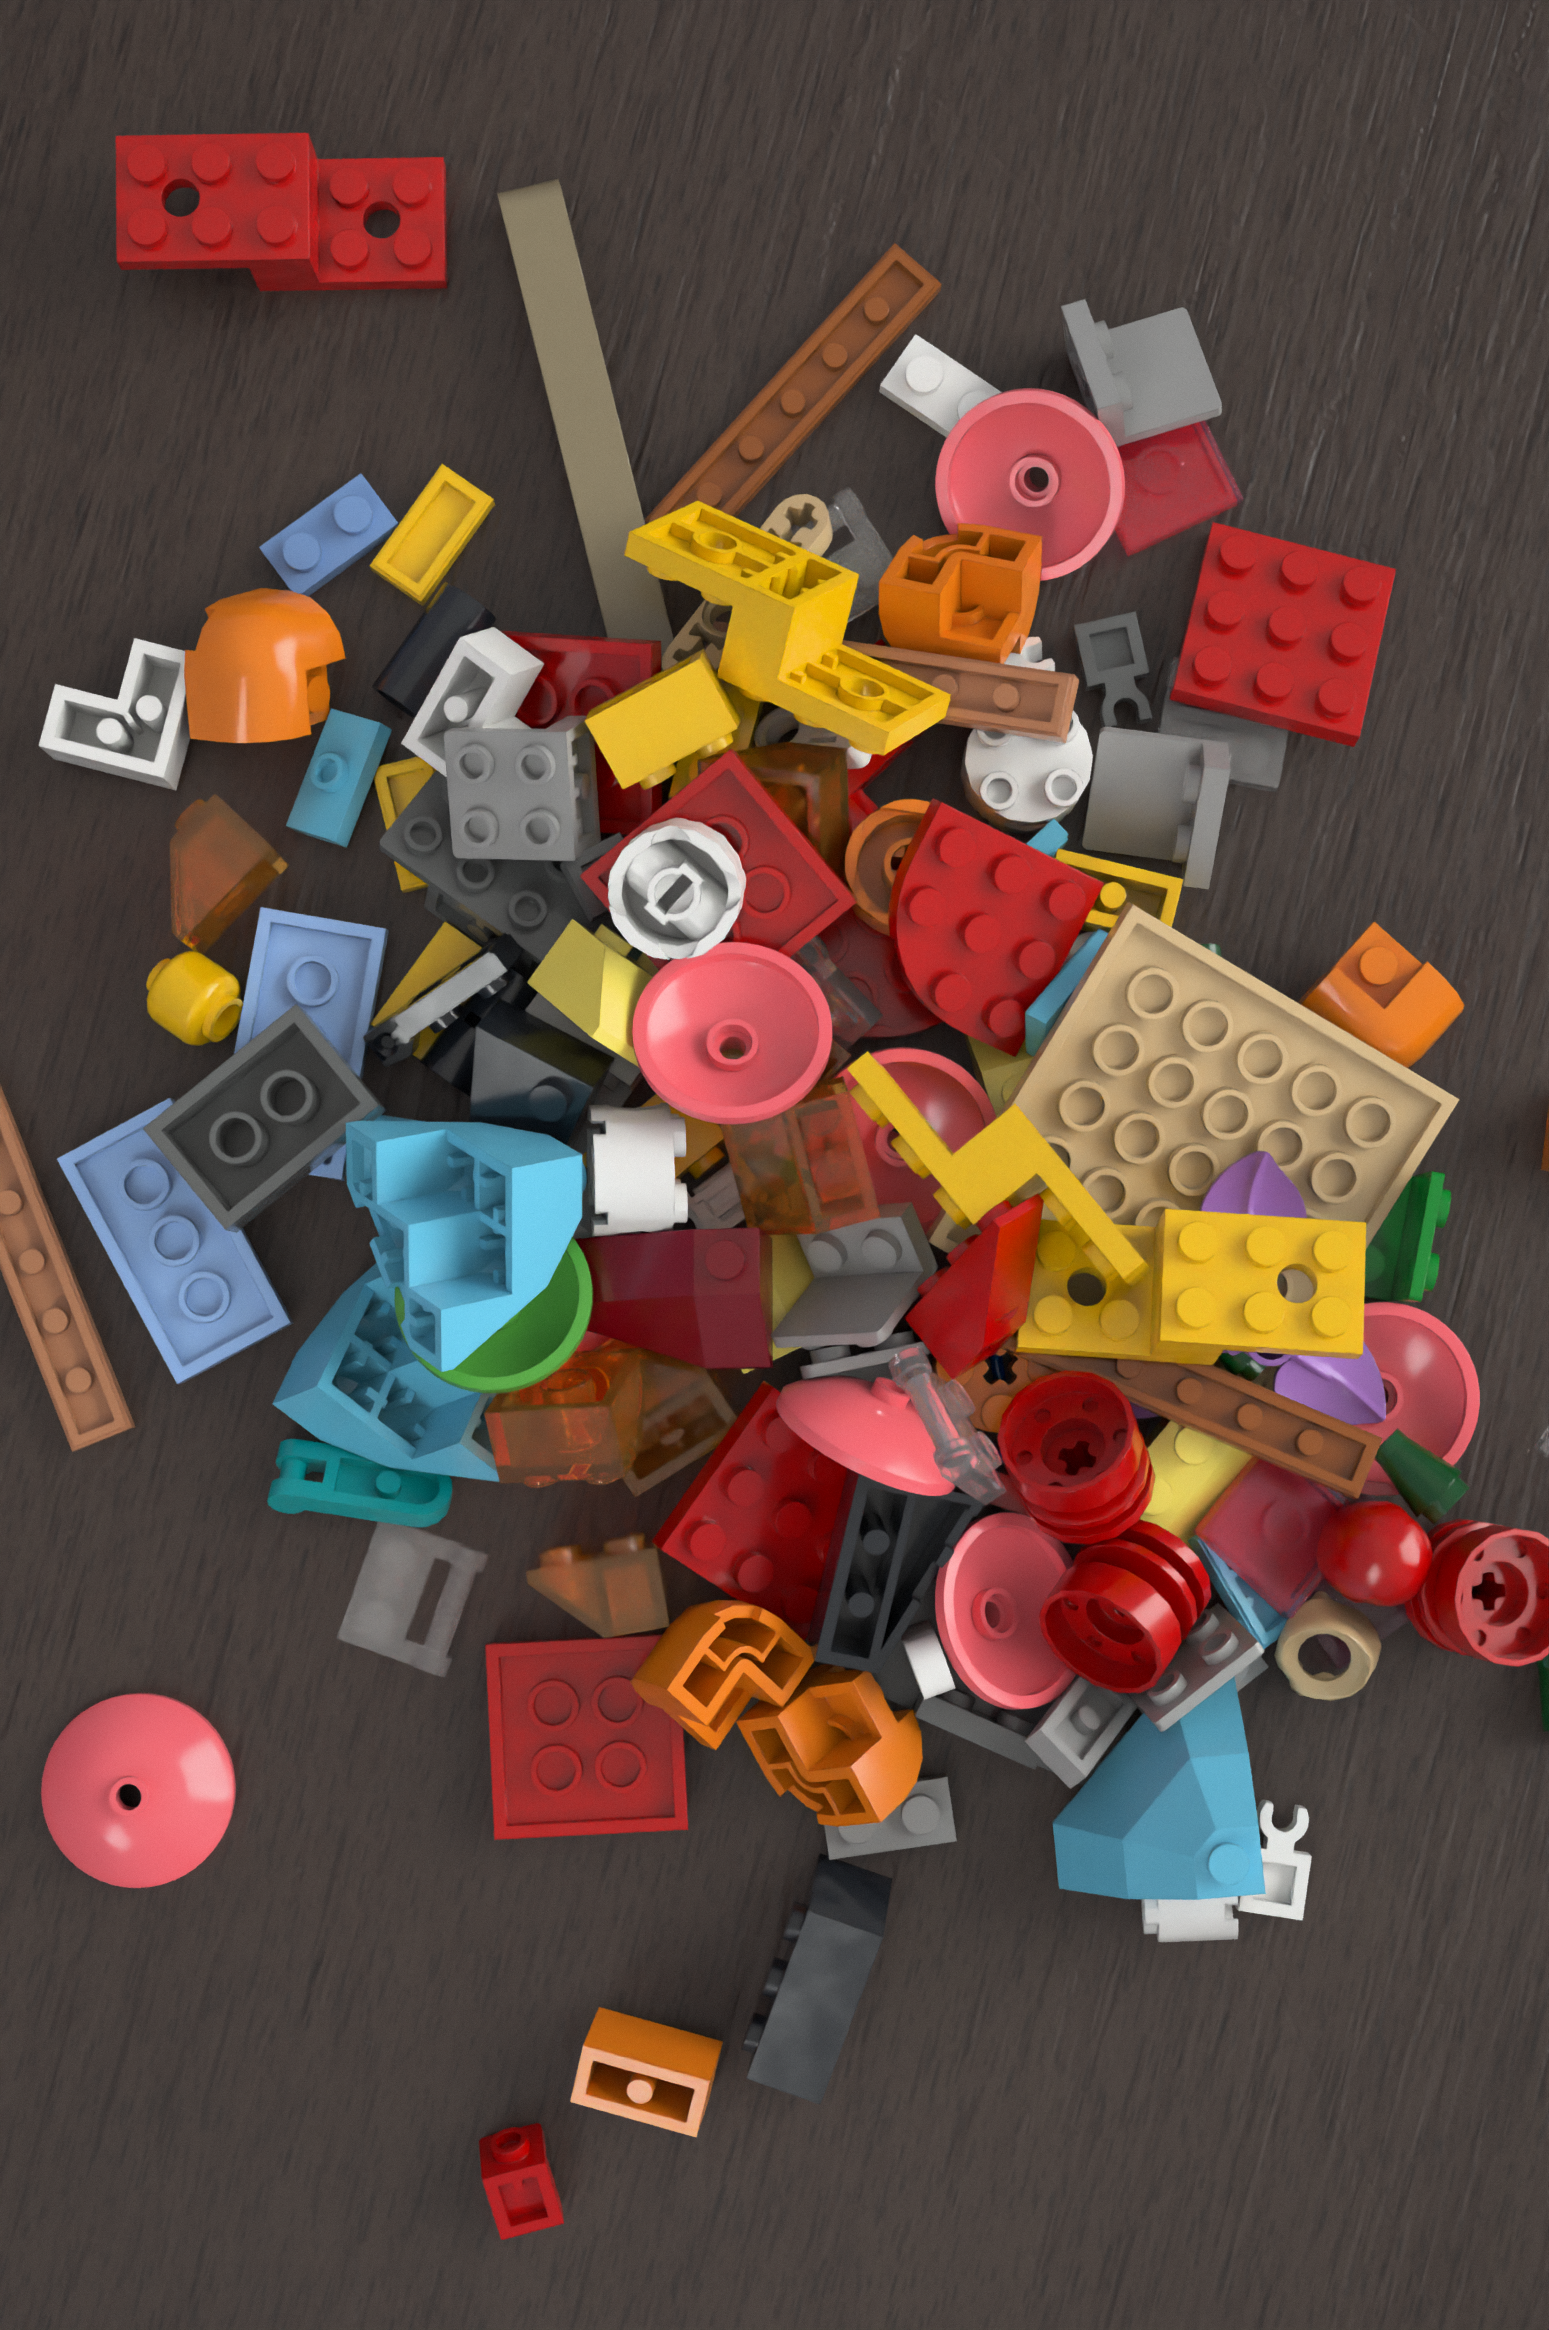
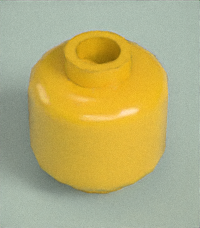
[146,951,243,1046]

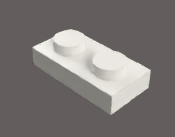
[879,334,1001,438]

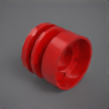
[997,1370,1156,1545]
[1404,1518,1549,1667]
[1039,1519,1211,1693]

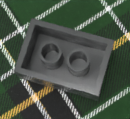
[143,1004,387,1233]

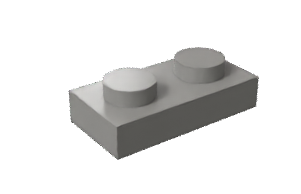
[1025,1674,1138,1789]
[824,1774,957,1860]

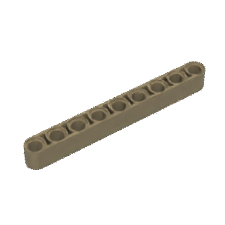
[497,179,674,671]

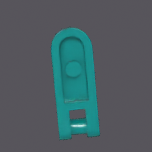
[267,1439,452,1527]

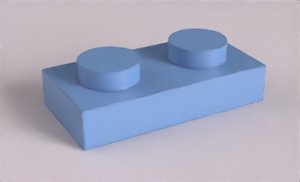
[259,473,399,596]

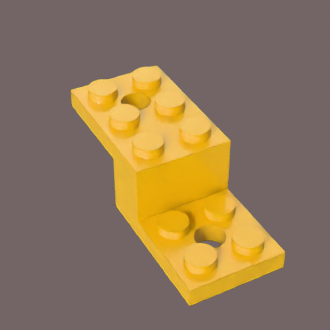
[624,501,951,756]
[847,1051,1152,1287]
[1016,1209,1366,1365]

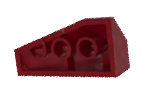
[575,1228,773,1370]

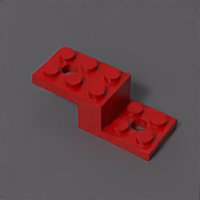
[116,133,447,291]

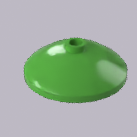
[394,1237,593,1393]

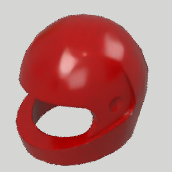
[1316,1501,1433,1607]

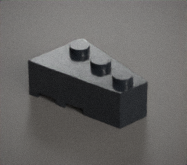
[469,999,615,1149]
[807,1468,988,1674]
[741,1853,892,2104]

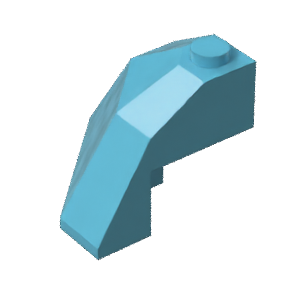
[346,1121,587,1372]
[272,1263,529,1482]
[1052,1677,1266,1900]

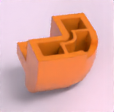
[879,523,1042,664]
[184,588,346,743]
[1297,922,1464,1068]
[630,1600,814,1750]
[736,1664,923,1827]

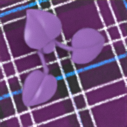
[1131,1151,1386,1425]

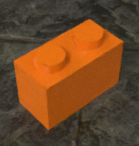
[570,2007,723,2137]

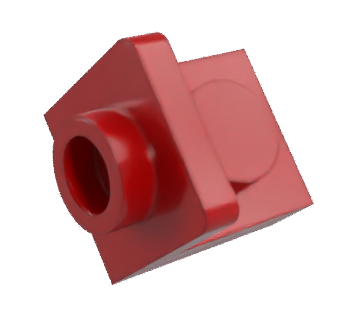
[479,2123,564,2240]

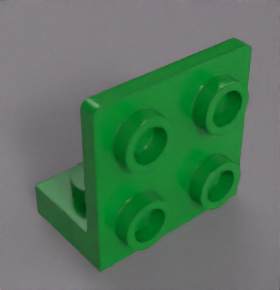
[1364,1171,1451,1304]

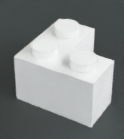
[401,627,544,777]
[39,638,190,790]

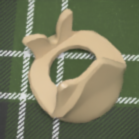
[1274,1591,1381,1701]

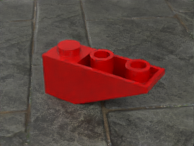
[905,1193,1044,1380]

